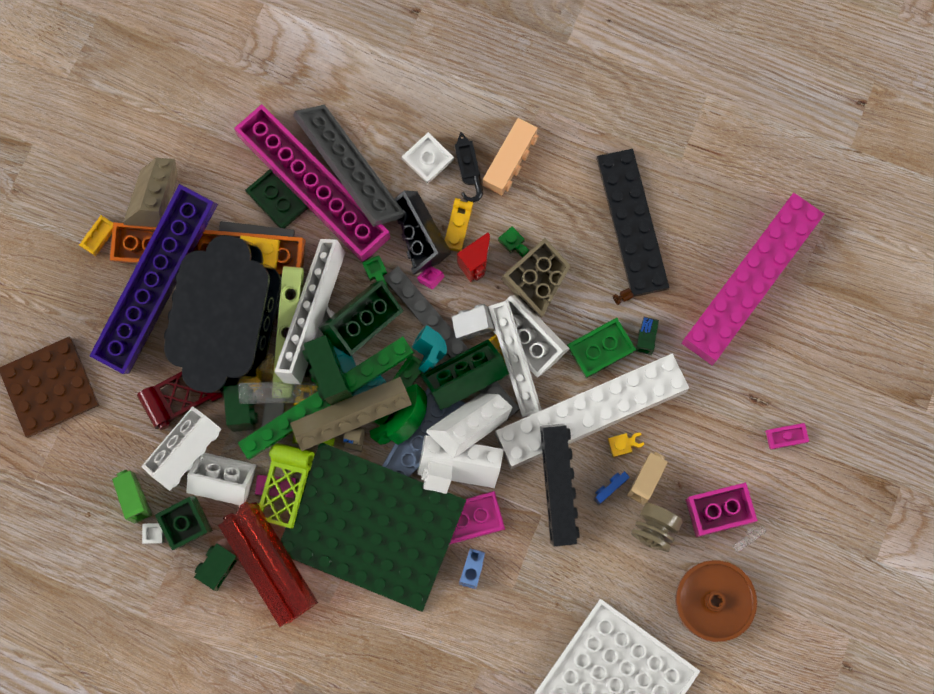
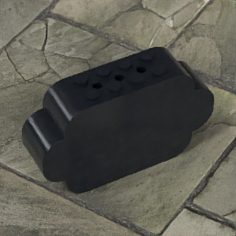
[164,235,281,393]

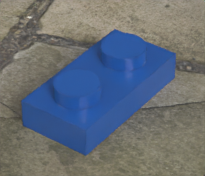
[594,471,630,505]

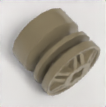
[631,503,683,552]

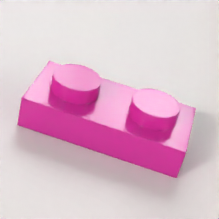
[765,423,809,450]
[255,475,297,498]

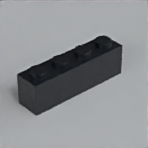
[395,190,451,274]

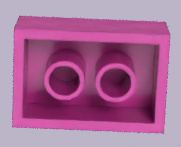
[685,482,758,538]

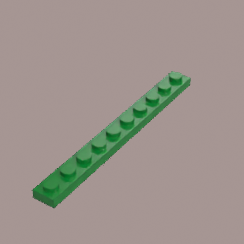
[238,336,414,460]

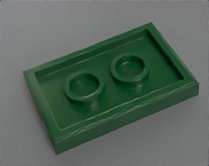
[245,169,308,229]

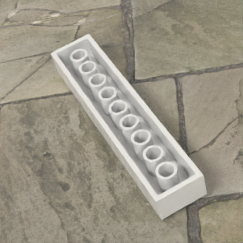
[495,353,689,470]

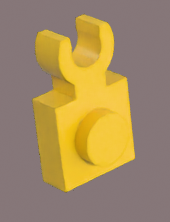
[607,432,644,458]

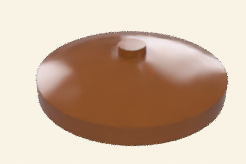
[675,560,757,642]

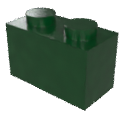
[194,543,239,591]

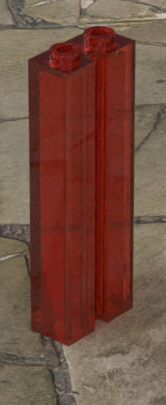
[218,502,318,627]

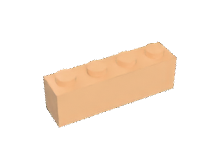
[482,118,539,196]

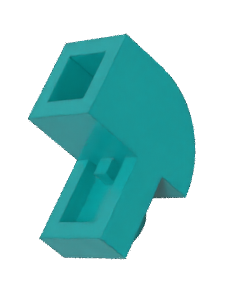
[411,325,447,373]

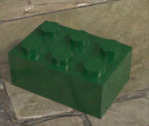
[302,335,353,405]

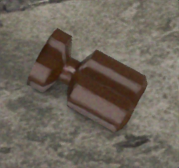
[613,288,633,305]

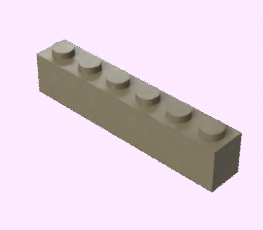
[290,377,412,451]

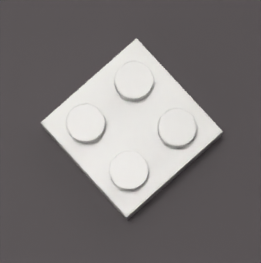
[402,132,454,184]

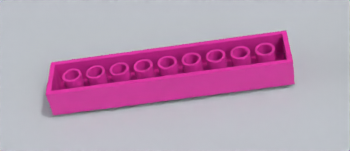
[234,104,390,262]
[681,192,825,366]

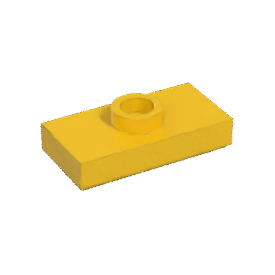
[79,215,113,257]

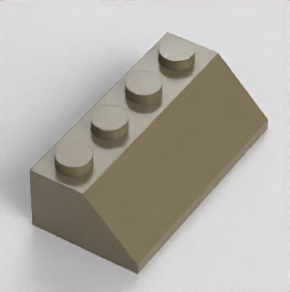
[123,158,178,227]

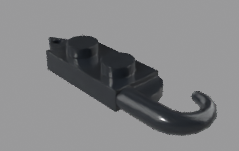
[454,132,483,203]

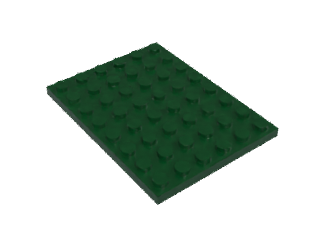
[276,442,467,612]

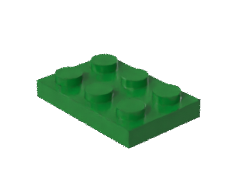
[567,317,636,379]

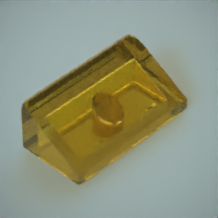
[256,353,275,383]

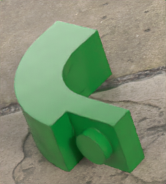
[370,384,427,445]

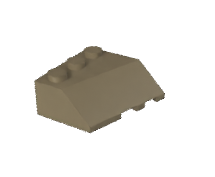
[501,238,571,318]

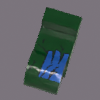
[635,316,659,355]

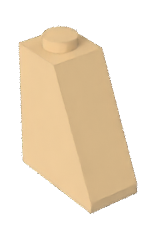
[627,452,668,505]

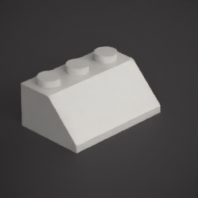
[186,453,257,506]

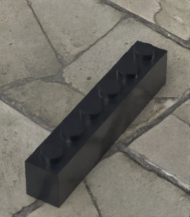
[540,424,580,547]

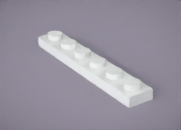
[488,300,542,417]

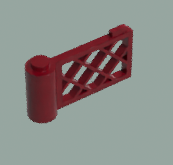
[137,371,223,430]

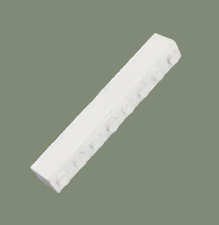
[274,239,345,385]

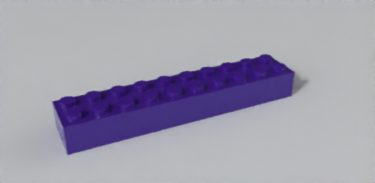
[89,184,218,374]

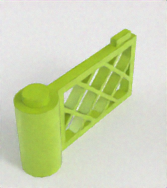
[254,443,315,529]

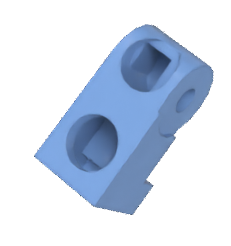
[459,548,485,589]

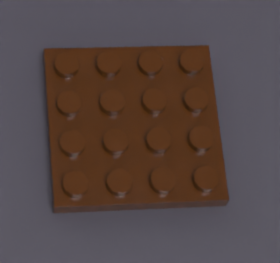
[0,336,100,438]

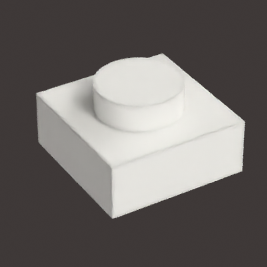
[142,523,164,544]

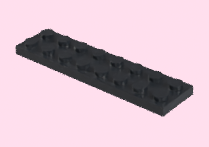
[596,149,670,297]

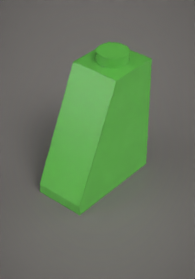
[112,470,153,523]

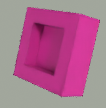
[417,266,445,290]

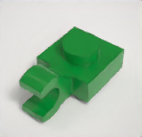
[498,226,529,258]
[362,255,388,288]

